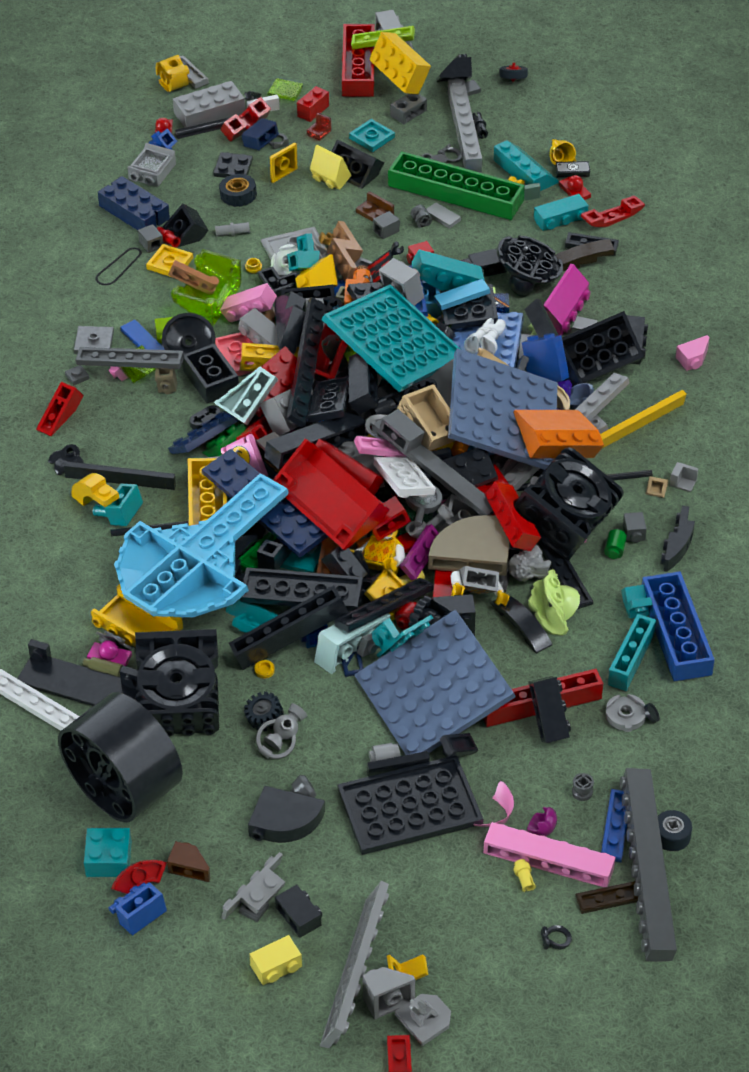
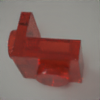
[307,113,331,141]

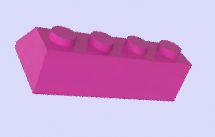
[543,264,591,335]

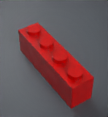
[315,439,384,496]

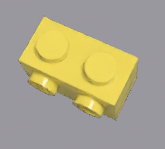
[249,935,302,985]

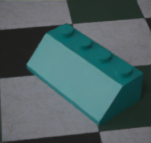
[493,140,559,191]

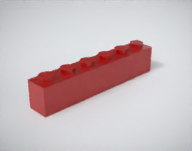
[483,669,603,727]

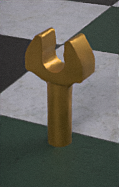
[318,232,335,246]

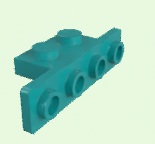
[226,599,278,633]

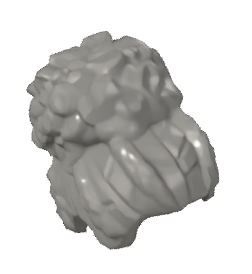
[507,545,551,582]

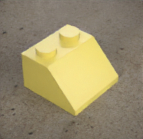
[310,145,351,190]

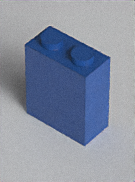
[522,333,569,382]

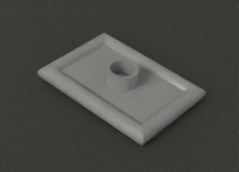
[261,226,327,263]

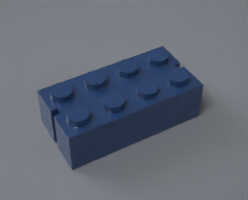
[98,176,170,230]

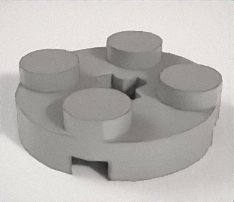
[605,694,646,732]

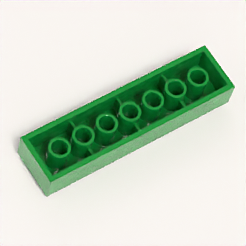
[388,151,525,220]

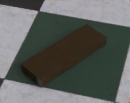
[575,881,638,914]

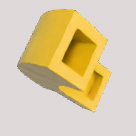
[71,473,119,507]

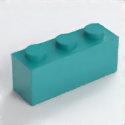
[534,194,589,231]

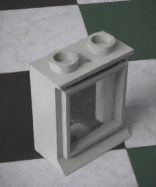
[127,143,176,187]

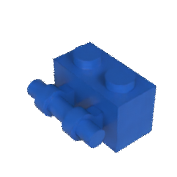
[108,882,167,936]

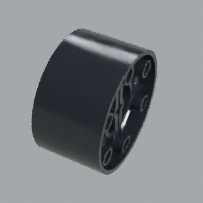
[58,692,183,823]

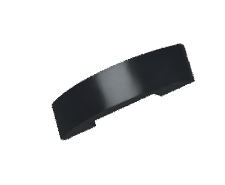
[490,595,552,654]

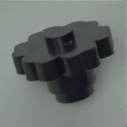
[409,595,443,627]

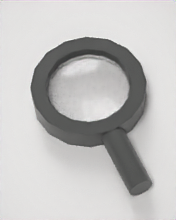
[405,487,442,527]

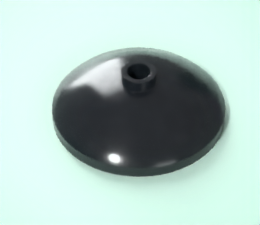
[162,313,216,364]

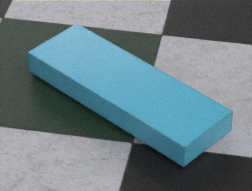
[434,279,490,310]

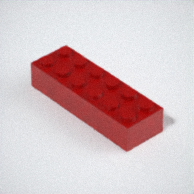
[342,24,375,97]

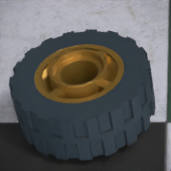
[219,174,257,207]

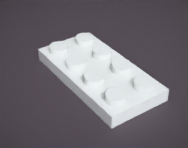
[373,456,436,498]

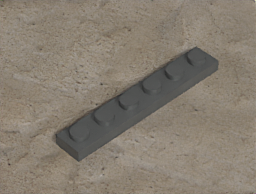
[75,347,185,369]

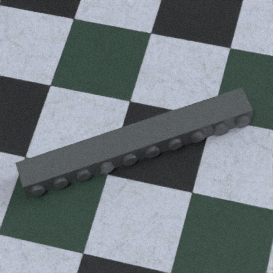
[620,768,677,962]

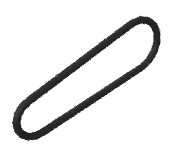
[95,247,142,285]

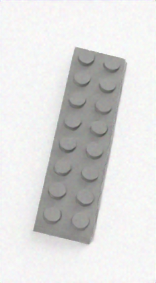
[320,881,389,1048]

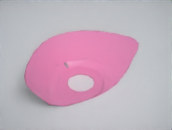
[473,781,514,827]

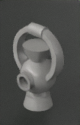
[256,703,308,759]

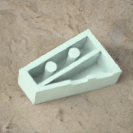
[214,367,278,425]

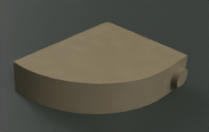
[428,515,510,576]

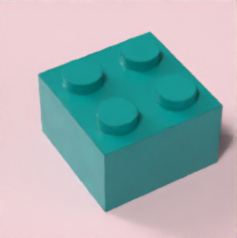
[84,828,132,877]

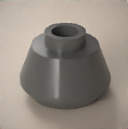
[290,775,317,798]

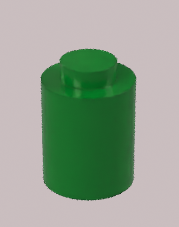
[604,529,627,559]

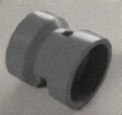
[410,205,432,228]
[572,773,594,801]

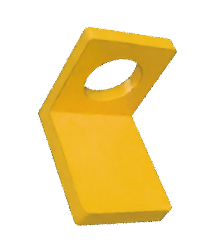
[387,954,428,980]

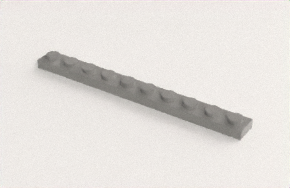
[504,373,630,491]

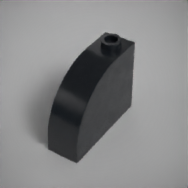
[248,786,325,843]

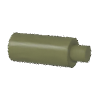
[83,657,123,677]

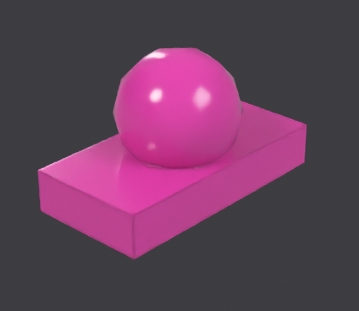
[87,640,132,666]

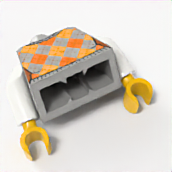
[451,566,510,606]

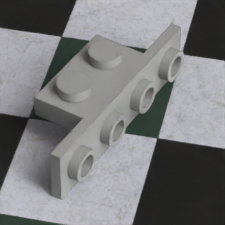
[221,852,285,920]

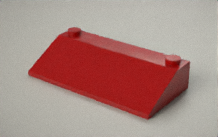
[273,439,390,550]

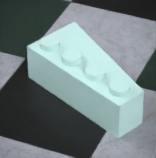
[314,613,390,674]

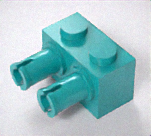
[93,483,143,526]

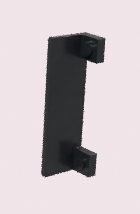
[17,639,138,706]

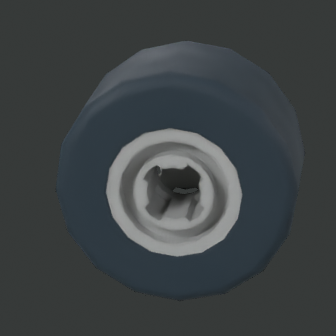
[658,810,692,851]

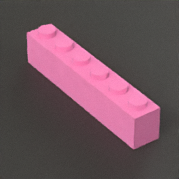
[483,822,615,887]

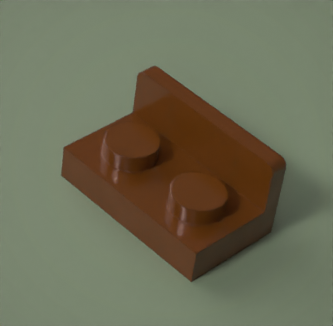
[356,191,394,222]

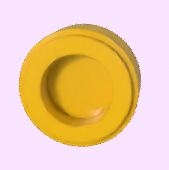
[254,660,275,679]

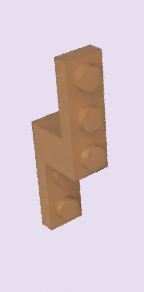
[327,221,363,282]

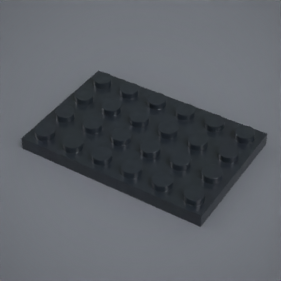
[337,756,484,855]

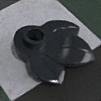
[48,444,84,475]

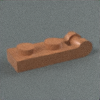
[168,260,219,295]

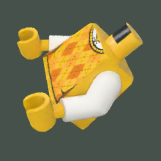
[350,530,406,575]

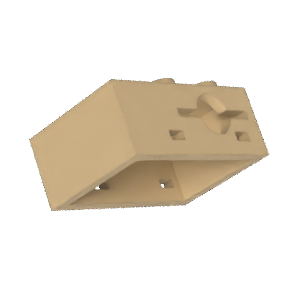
[397,384,456,451]

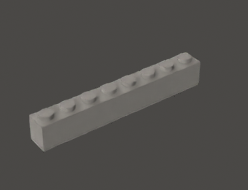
[448,78,482,173]

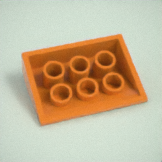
[513,410,604,459]

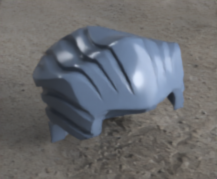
[570,383,594,410]

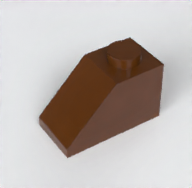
[167,841,210,882]

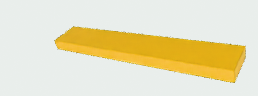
[600,390,687,448]

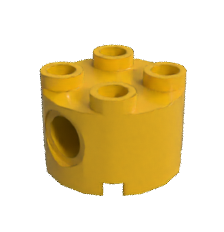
[155,55,189,92]

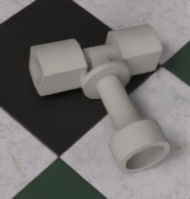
[405,504,454,539]

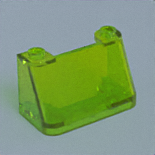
[171,249,242,326]

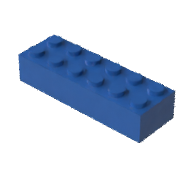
[642,571,715,682]

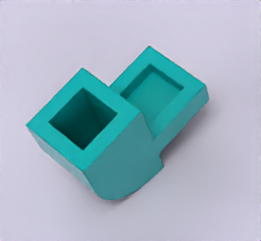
[287,233,320,271]
[621,585,652,618]

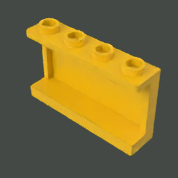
[91,584,183,648]

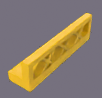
[240,343,299,371]

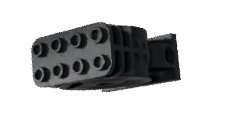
[514,447,624,561]
[135,629,219,737]

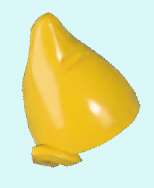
[549,139,576,165]

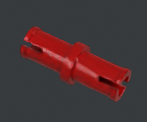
[157,227,181,247]

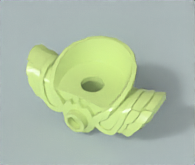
[528,569,580,635]

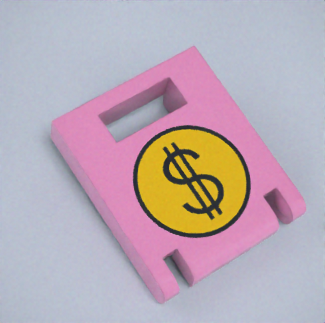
[221,434,268,477]

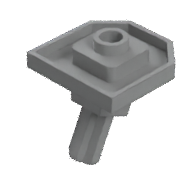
[395,994,451,1046]

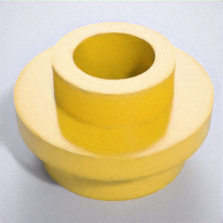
[245,258,262,273]

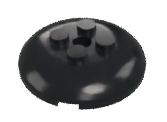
[497,235,563,284]

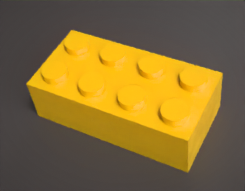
[369,32,431,94]

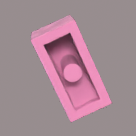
[676,335,709,371]

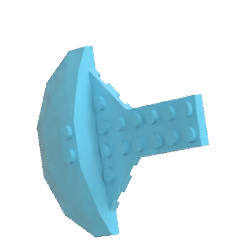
[114,473,289,618]

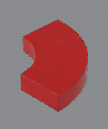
[111,859,167,894]

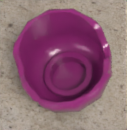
[527,807,557,836]

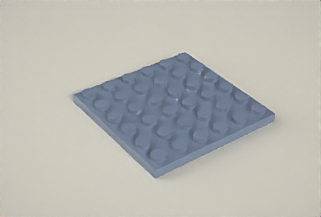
[448,348,558,470]
[355,609,516,755]

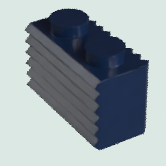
[241,118,279,151]

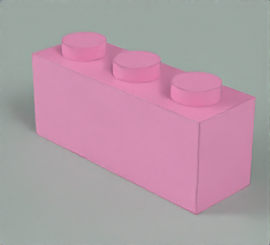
[220,283,277,322]

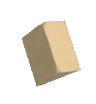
[646,476,668,498]

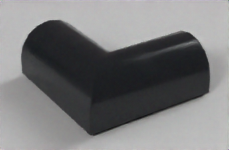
[257,266,298,298]

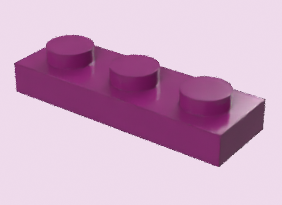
[400,524,439,580]

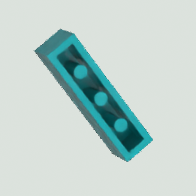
[608,614,656,691]

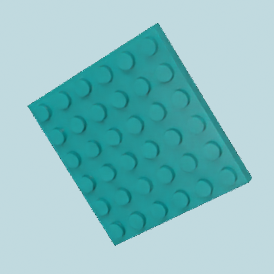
[322,284,462,392]

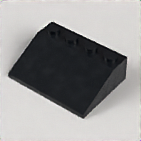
[562,311,645,383]

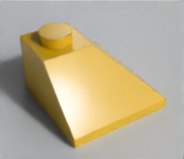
[270,143,298,183]
[295,254,338,288]

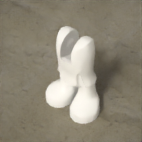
[464,318,506,355]

